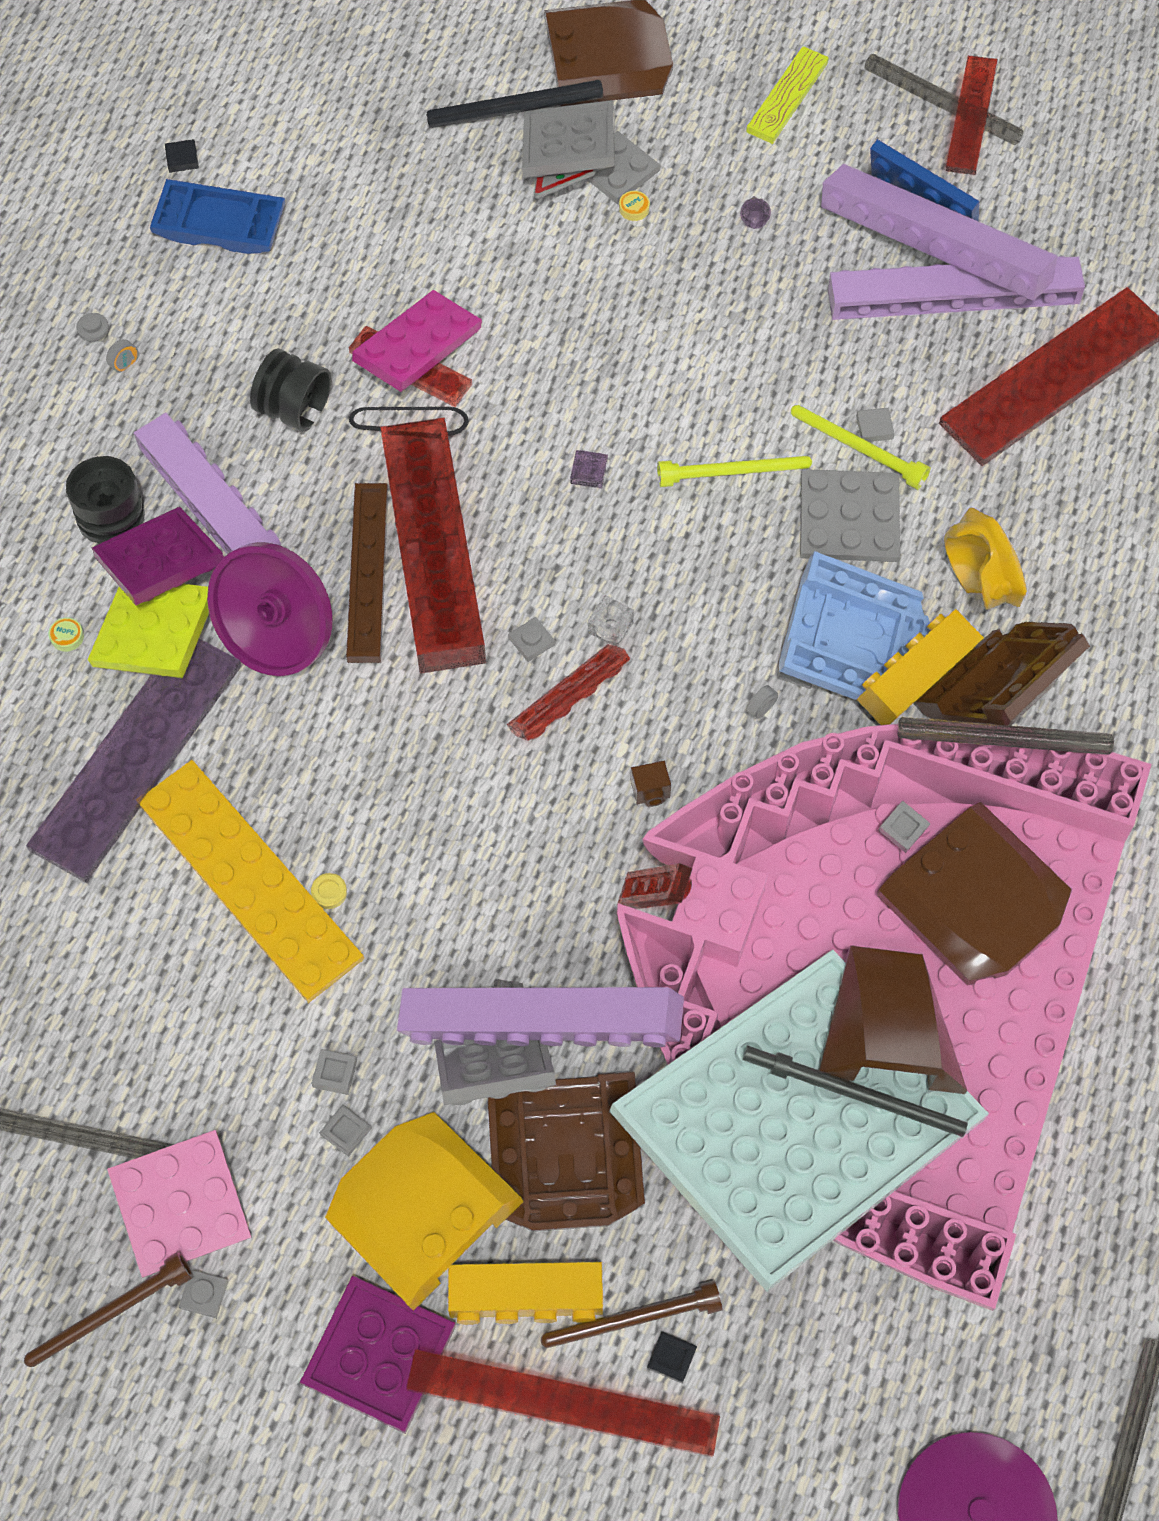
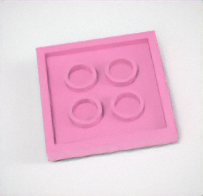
[107,1130,252,1278]

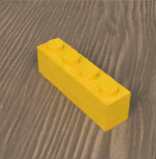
[857,609,984,725]
[448,1262,603,1325]

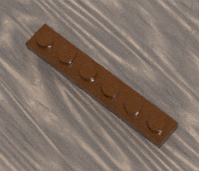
[346,483,388,663]

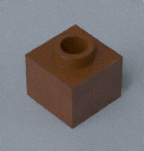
[630,760,671,807]

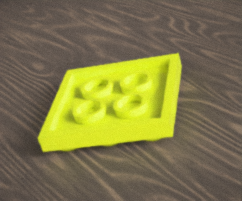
[87,584,209,678]

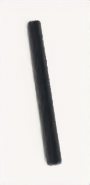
[426,80,603,128]

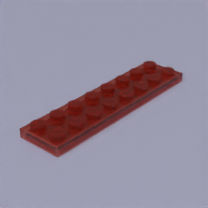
[939,287,1159,466]

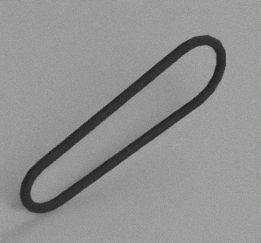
[349,407,469,436]

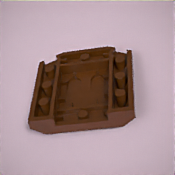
[544,0,673,107]
[916,622,1090,727]
[877,802,1072,986]
[488,1072,645,1232]

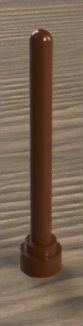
[24,1252,193,1367]
[540,1280,723,1348]

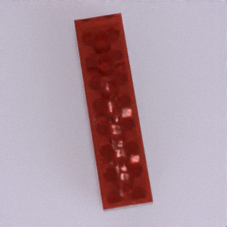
[380,417,486,674]

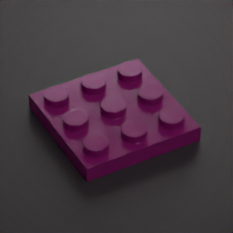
[92,506,224,606]
[300,1276,456,1434]

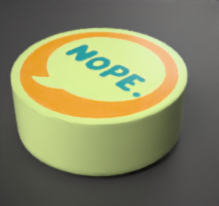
[49,617,84,652]

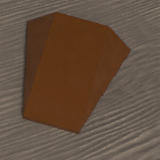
[818,945,967,1094]

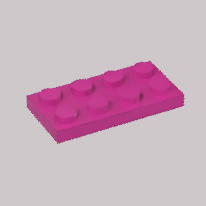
[352,290,482,392]

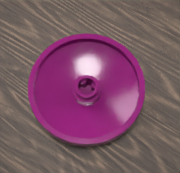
[207,542,333,676]
[897,1432,1058,1521]

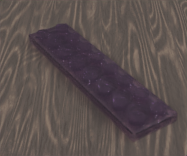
[26,639,242,883]

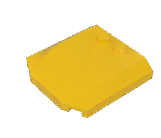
[325,1112,524,1311]

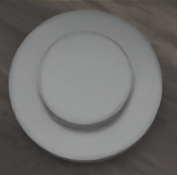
[76,313,109,341]

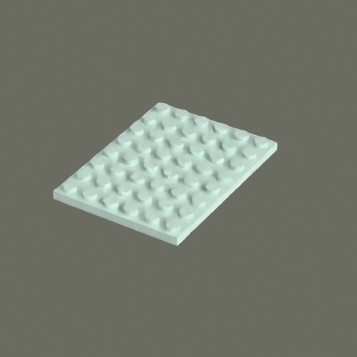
[610,950,989,1292]

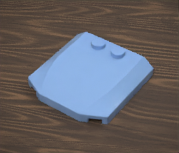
[779,551,930,700]

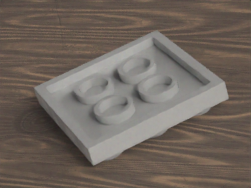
[522,100,615,178]
[800,469,900,562]
[434,1040,556,1105]

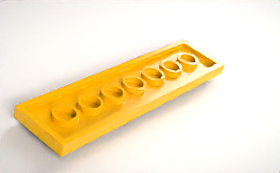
[136,760,365,1004]

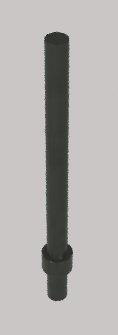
[742,1045,968,1137]

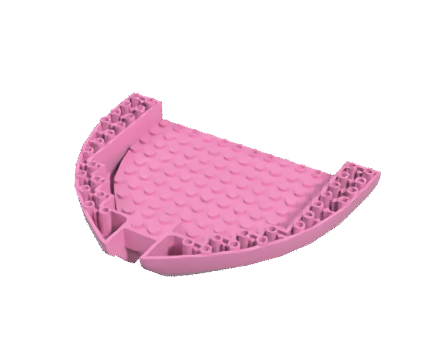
[617,721,1152,1311]

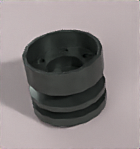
[250,348,332,432]
[66,456,145,544]

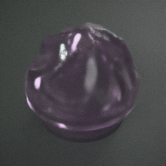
[740,196,771,229]

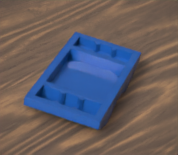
[150,179,285,254]

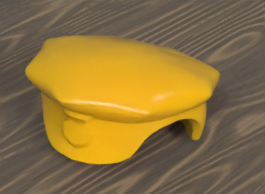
[944,507,1027,610]

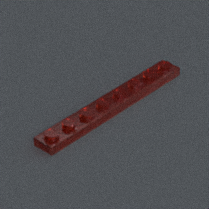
[406,1349,720,1457]

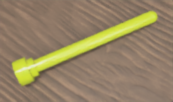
[791,405,931,490]
[657,456,812,487]

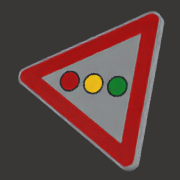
[534,169,595,198]

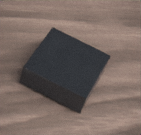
[164,139,199,173]
[647,1331,697,1384]

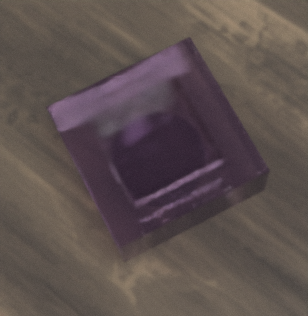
[570,450,608,489]

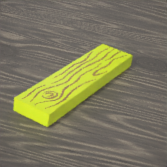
[746,46,829,144]

